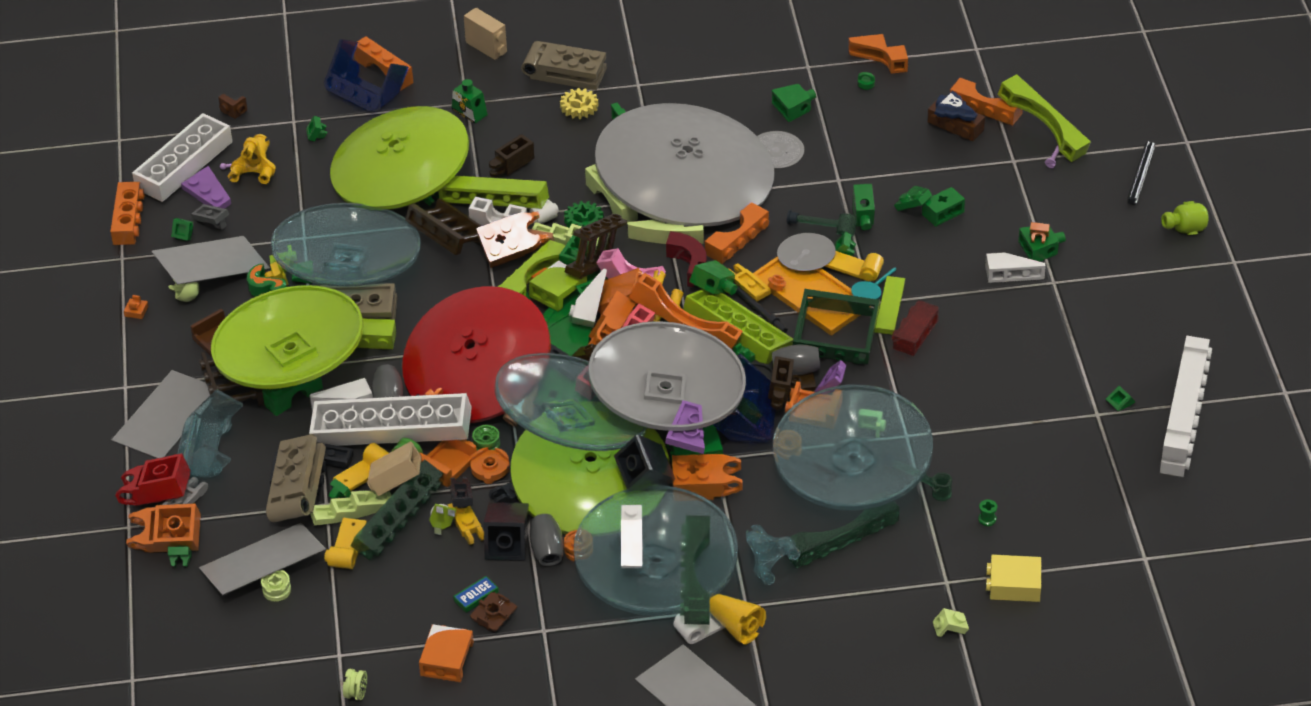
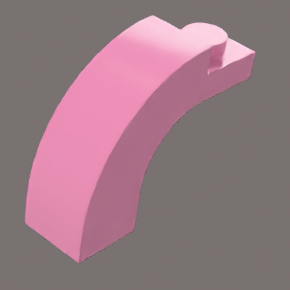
[597,248,666,279]

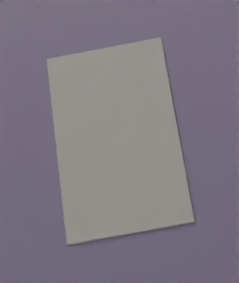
[151,236,270,285]
[111,370,214,458]
[199,523,326,595]
[635,644,756,706]

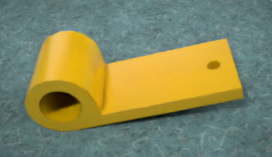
[825,251,884,282]
[333,443,389,491]
[324,518,367,569]

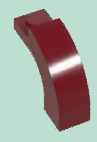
[666,231,707,287]

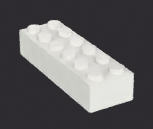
[132,113,232,202]

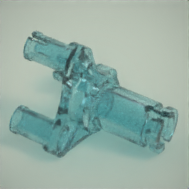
[746,525,800,585]

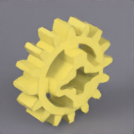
[560,88,598,119]

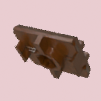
[470,592,518,632]

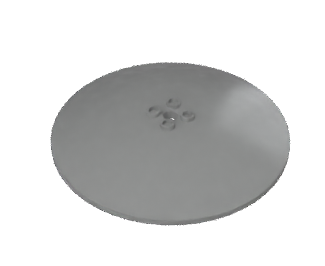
[595,103,774,227]

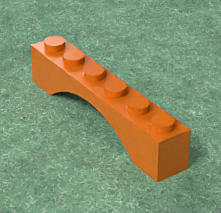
[629,272,743,349]

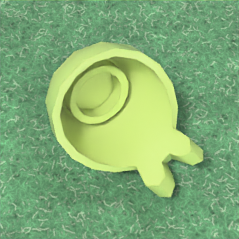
[168,280,200,302]

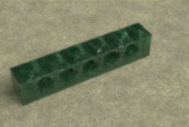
[351,460,444,561]

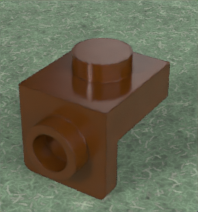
[218,94,247,119]

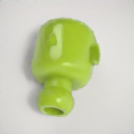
[1161,201,1209,235]

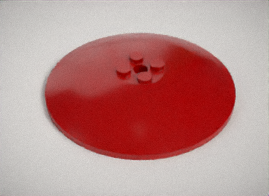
[402,286,551,423]

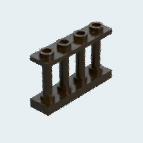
[405,198,482,255]
[564,214,627,279]
[199,351,265,416]

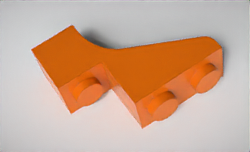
[848,34,908,74]

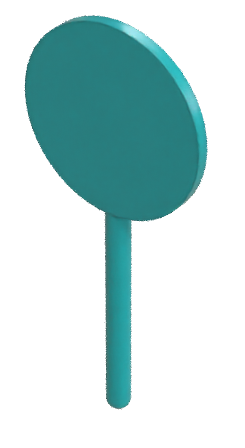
[851,268,896,299]

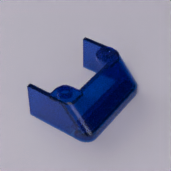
[324,39,409,112]
[712,354,775,443]

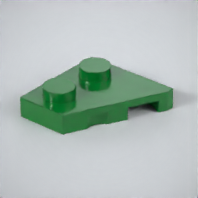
[894,186,932,211]

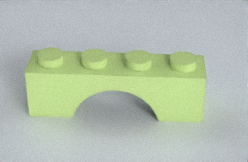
[585,164,638,222]

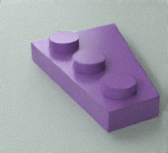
[181,166,231,209]
[665,400,705,454]

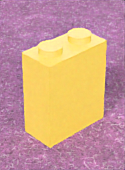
[986,555,1041,602]

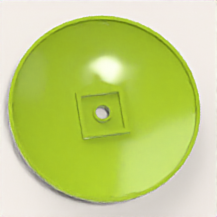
[330,106,469,210]
[211,285,364,389]
[511,402,670,538]

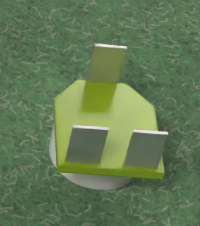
[429,504,457,535]

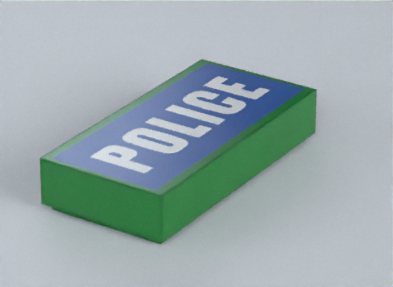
[453,576,499,613]

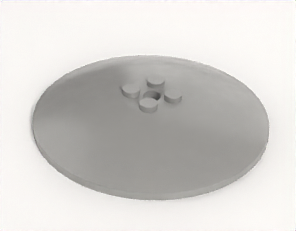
[588,322,746,431]

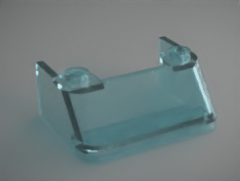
[177,389,243,478]

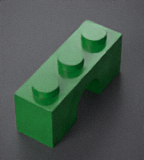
[262,377,323,416]

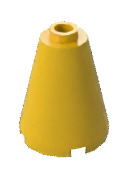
[708,594,766,644]

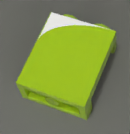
[529,261,587,311]

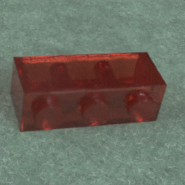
[892,300,939,356]

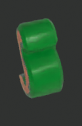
[247,264,287,297]

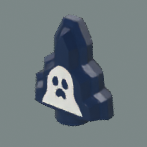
[934,91,977,121]

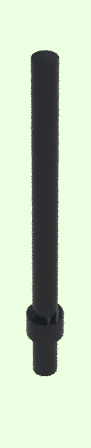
[733,281,788,333]

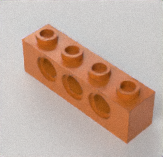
[110,182,145,245]

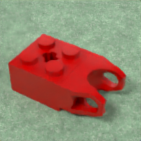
[115,453,191,505]

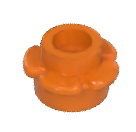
[768,275,786,291]

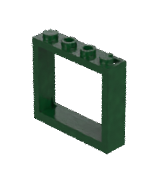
[793,289,880,365]

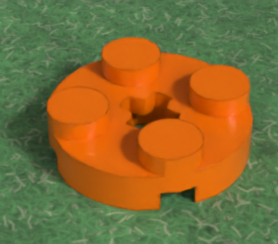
[470,447,510,484]

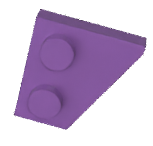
[814,360,846,394]

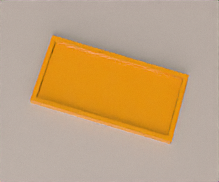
[753,256,871,336]

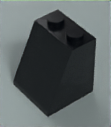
[614,435,675,490]
[484,503,529,560]

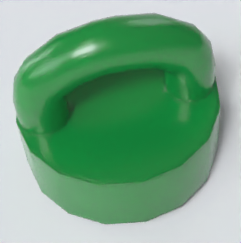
[858,72,875,90]

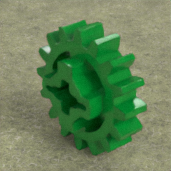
[564,201,604,228]

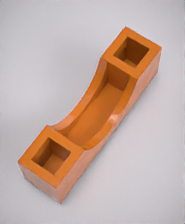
[353,36,413,91]
[950,78,1023,126]
[705,202,769,264]

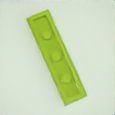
[875,276,905,335]

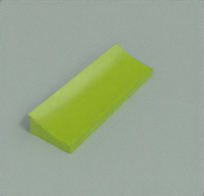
[683,289,793,365]

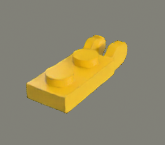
[729,263,771,302]
[447,503,484,545]

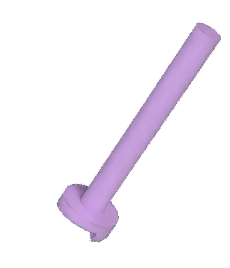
[1045,145,1059,168]

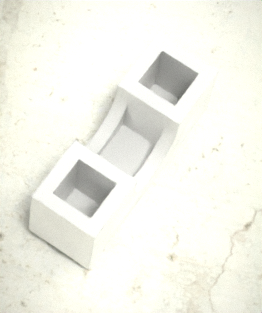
[469,197,527,226]

